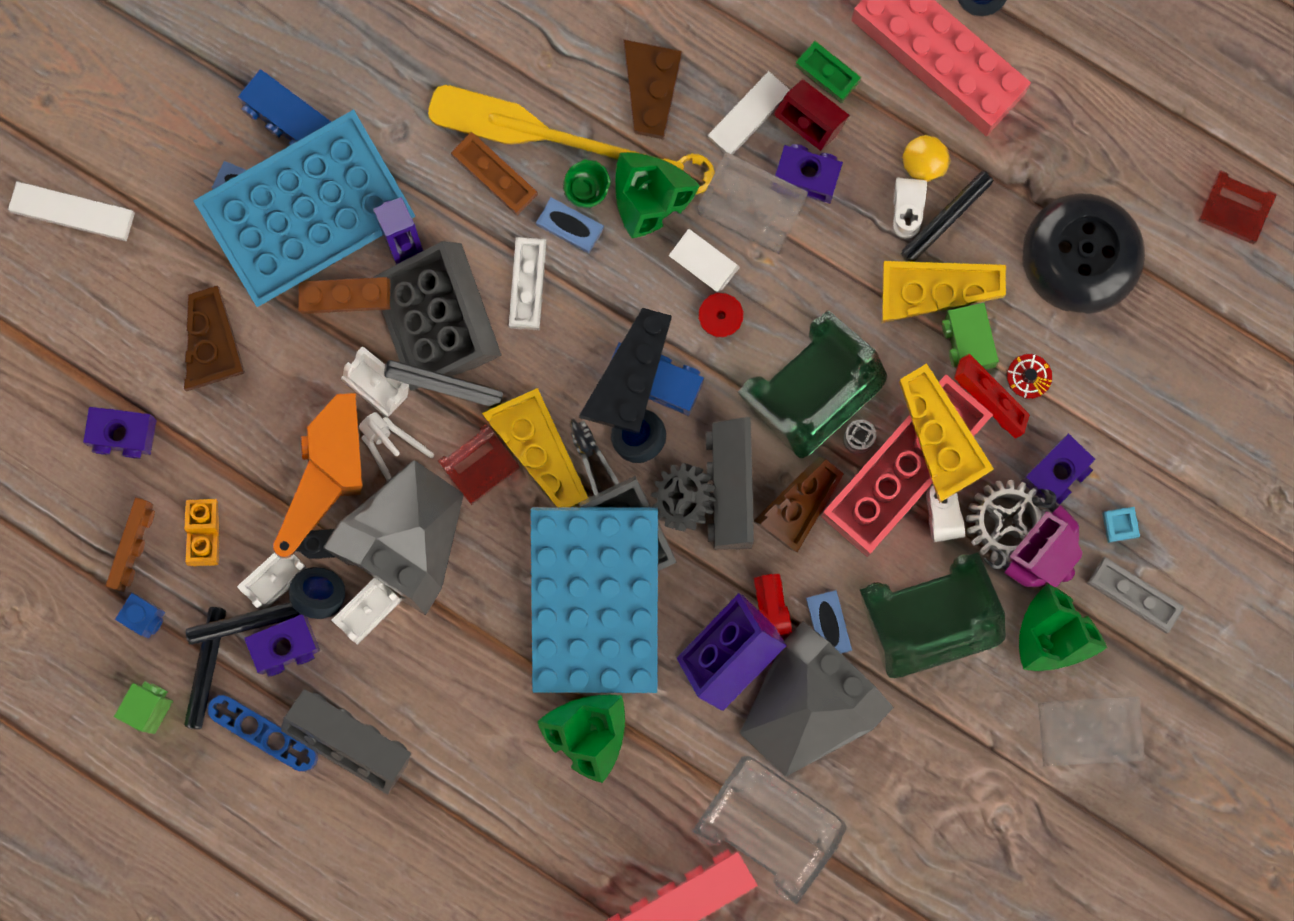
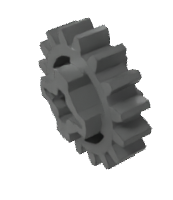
[651,463,717,532]

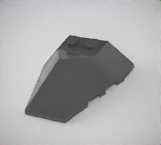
[323,460,464,615]
[740,621,894,777]

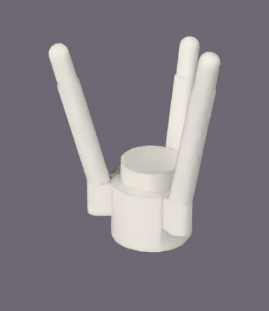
[358,412,434,481]

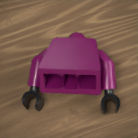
[983,489,1083,587]

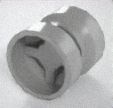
[843,420,876,455]

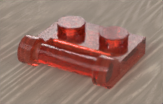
[1198,170,1277,245]
[438,424,520,505]

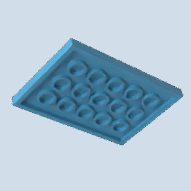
[194,109,415,307]
[531,507,658,693]

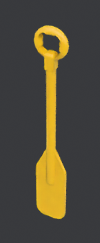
[428,85,715,194]

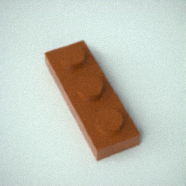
[451,131,538,216]
[298,277,390,314]
[105,497,155,593]

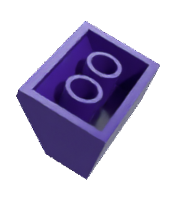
[676,593,787,711]

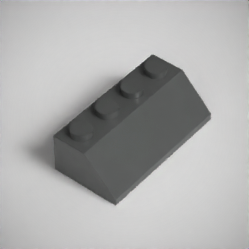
[706,417,754,550]

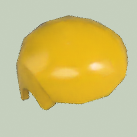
[902,135,950,182]

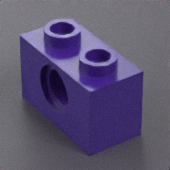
[773,144,843,204]
[83,407,157,459]
[1021,433,1095,505]
[244,615,320,677]

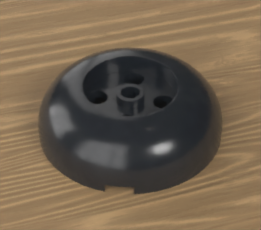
[1022,193,1145,314]

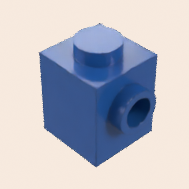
[115,593,165,638]

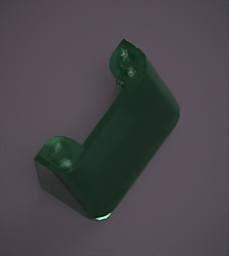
[738,310,887,458]
[860,552,1006,678]

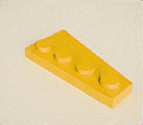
[882,261,1006,323]
[482,388,588,507]

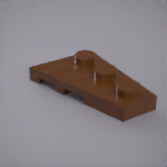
[624,39,682,140]
[184,285,245,392]
[753,456,844,553]

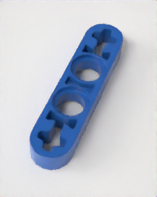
[208,695,318,771]

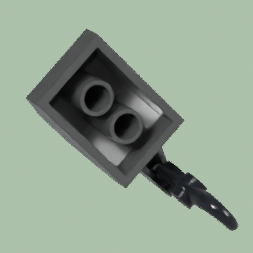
[570,419,677,571]

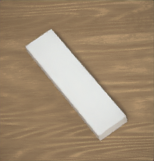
[8,182,135,241]

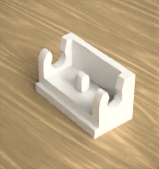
[669,229,740,292]
[341,346,409,418]
[237,553,307,610]
[332,577,402,645]

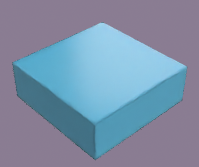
[1102,507,1140,543]

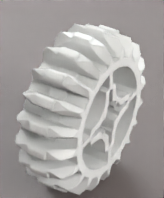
[966,480,1050,561]

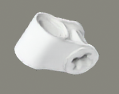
[893,178,927,239]
[926,485,965,542]

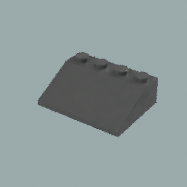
[372,241,502,391]

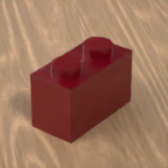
[773,79,850,151]

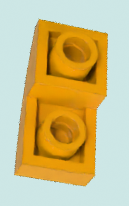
[184,499,219,566]

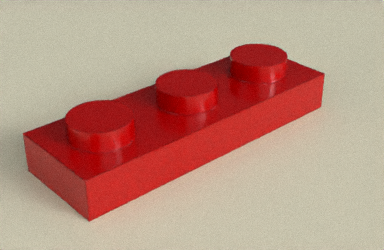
[954,353,1030,439]

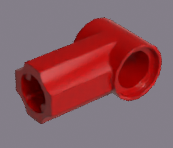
[753,573,792,635]

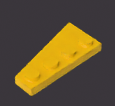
[899,363,994,503]

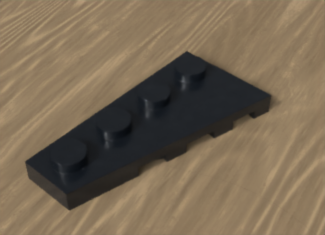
[579,308,672,434]

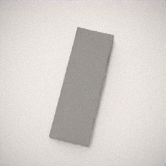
[1087,557,1184,634]

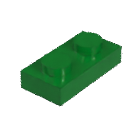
[795,41,861,103]

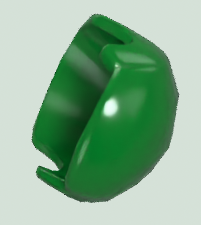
[563,159,611,209]

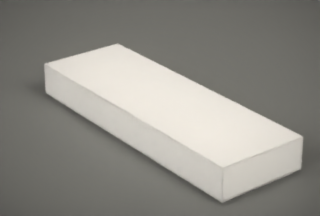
[708,71,790,158]
[509,237,547,330]

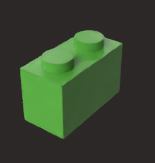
[942,303,999,369]
[114,681,173,734]

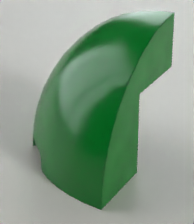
[615,152,700,238]
[1019,584,1108,671]
[537,694,625,783]

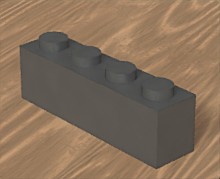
[281,689,412,795]

